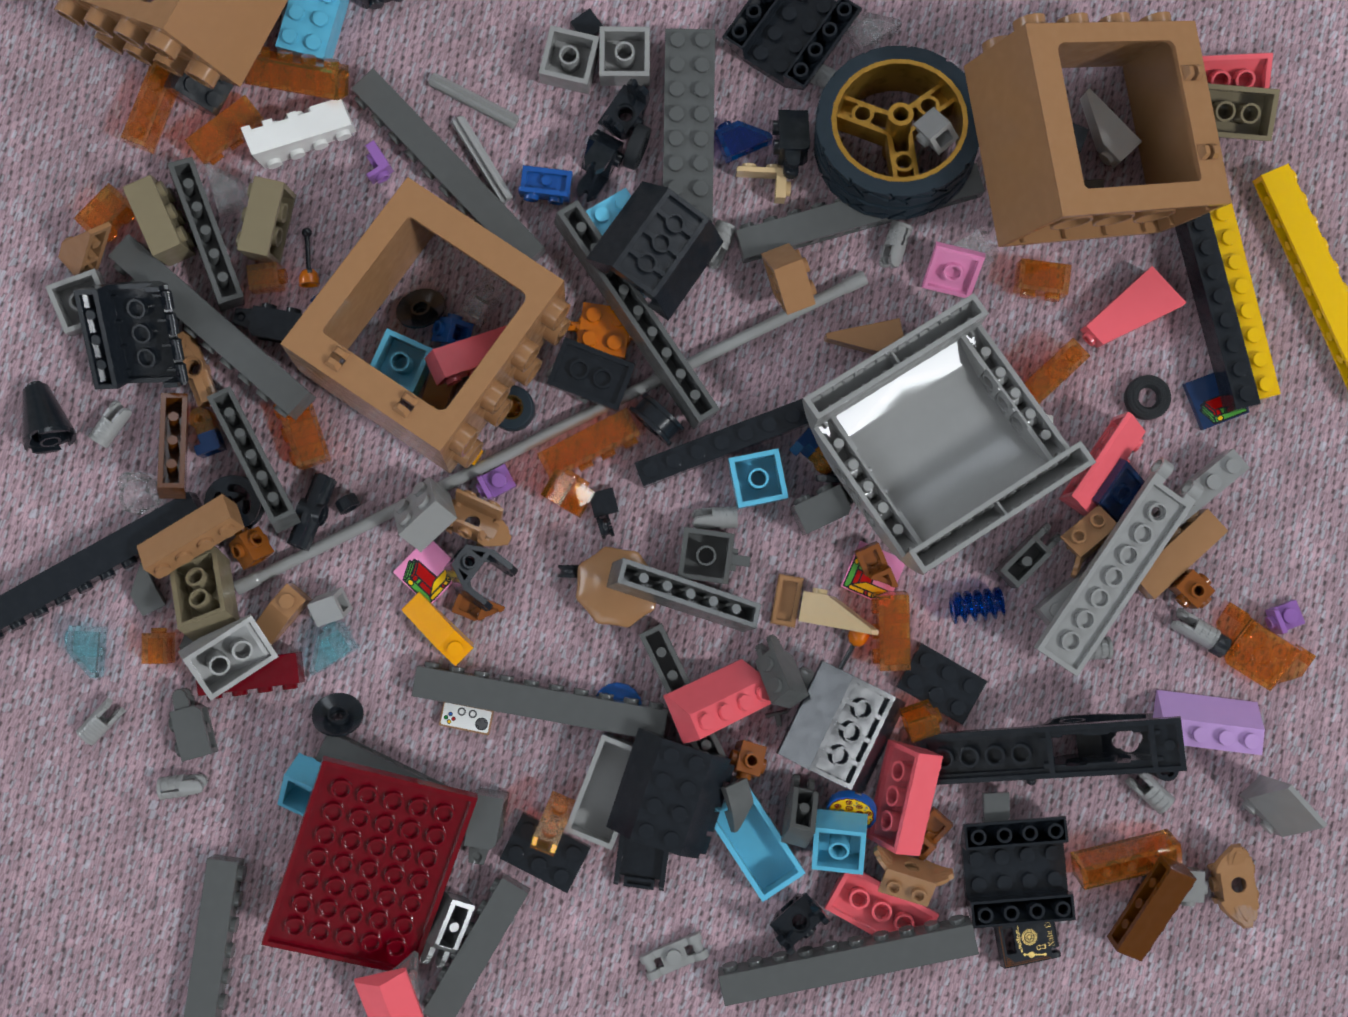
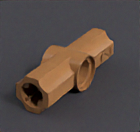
[177,331,217,408]

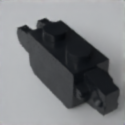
[233,303,302,343]

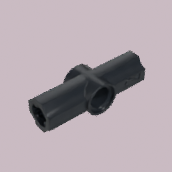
[287,473,337,551]

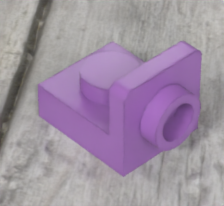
[365,140,394,184]
[475,464,517,500]
[1265,600,1305,634]

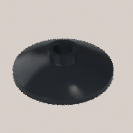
[396,289,445,329]
[312,693,364,737]

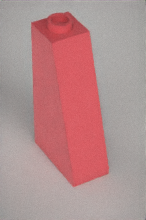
[1080,266,1187,348]

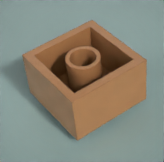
[761,243,817,315]

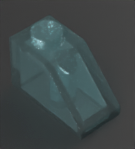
[309,621,360,676]
[64,625,108,678]

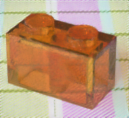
[74,183,135,242]
[1013,258,1072,302]
[541,469,595,518]
[530,791,576,856]

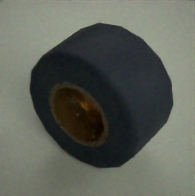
[499,385,535,431]

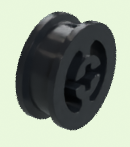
[628,392,685,446]
[204,475,265,528]

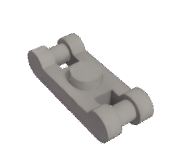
[639,931,709,981]

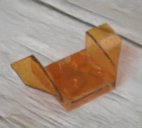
[1216,602,1316,691]

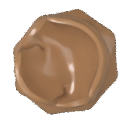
[576,547,656,628]

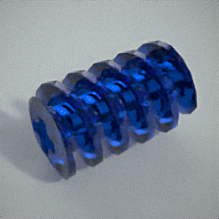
[949,587,1005,624]

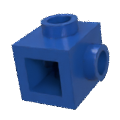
[431,313,474,347]

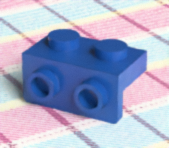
[518,165,573,205]

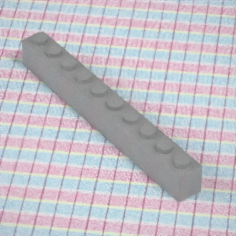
[1032,448,1250,626]

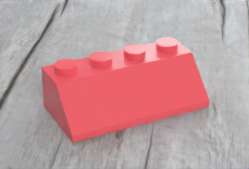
[1059,412,1146,516]
[663,659,771,744]
[866,739,943,856]

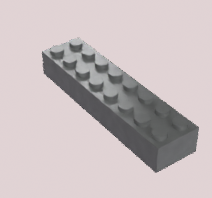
[663,29,715,223]

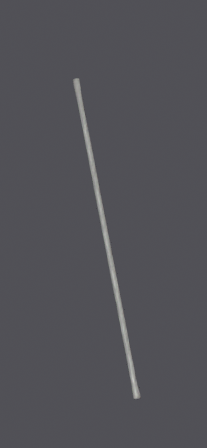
[233,271,868,595]

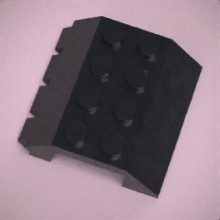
[73,281,189,390]
[606,727,735,859]

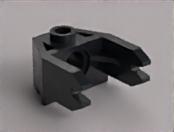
[597,79,650,140]
[576,129,624,202]
[444,544,518,612]
[769,892,830,956]

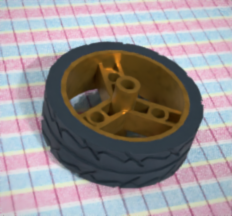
[814,46,979,220]

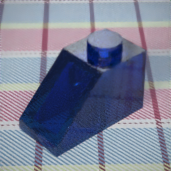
[714,120,773,164]

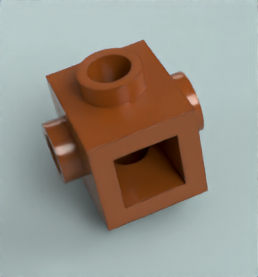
[228,526,274,570]
[1168,569,1215,609]
[729,740,767,781]

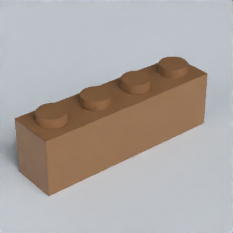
[137,494,245,579]
[1137,509,1228,599]

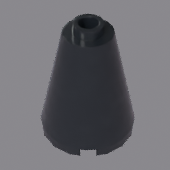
[22,381,77,454]

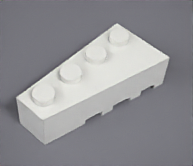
[240,97,357,169]

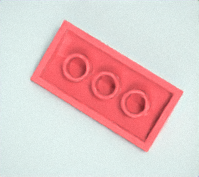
[1202,52,1273,88]
[824,871,939,935]
[354,967,424,1017]

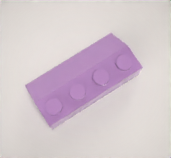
[1153,690,1265,755]

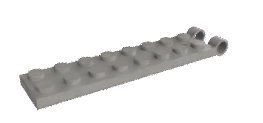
[1034,457,1204,677]

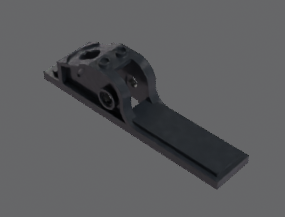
[915,713,1187,785]

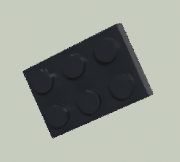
[546,337,636,412]
[896,643,987,725]
[500,812,591,893]

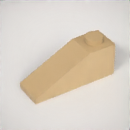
[798,588,879,635]

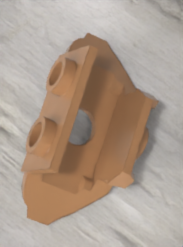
[445,488,512,546]
[1060,505,1117,578]
[1207,843,1259,929]
[873,845,954,907]

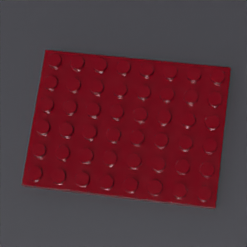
[261,756,478,977]

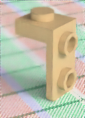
[736,163,791,204]

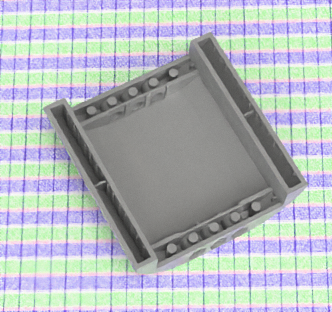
[802,293,1096,575]

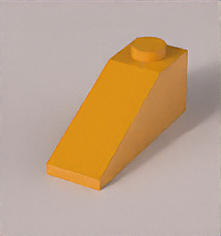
[401,591,474,666]

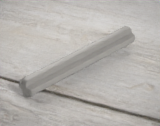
[428,73,519,129]
[452,116,512,204]

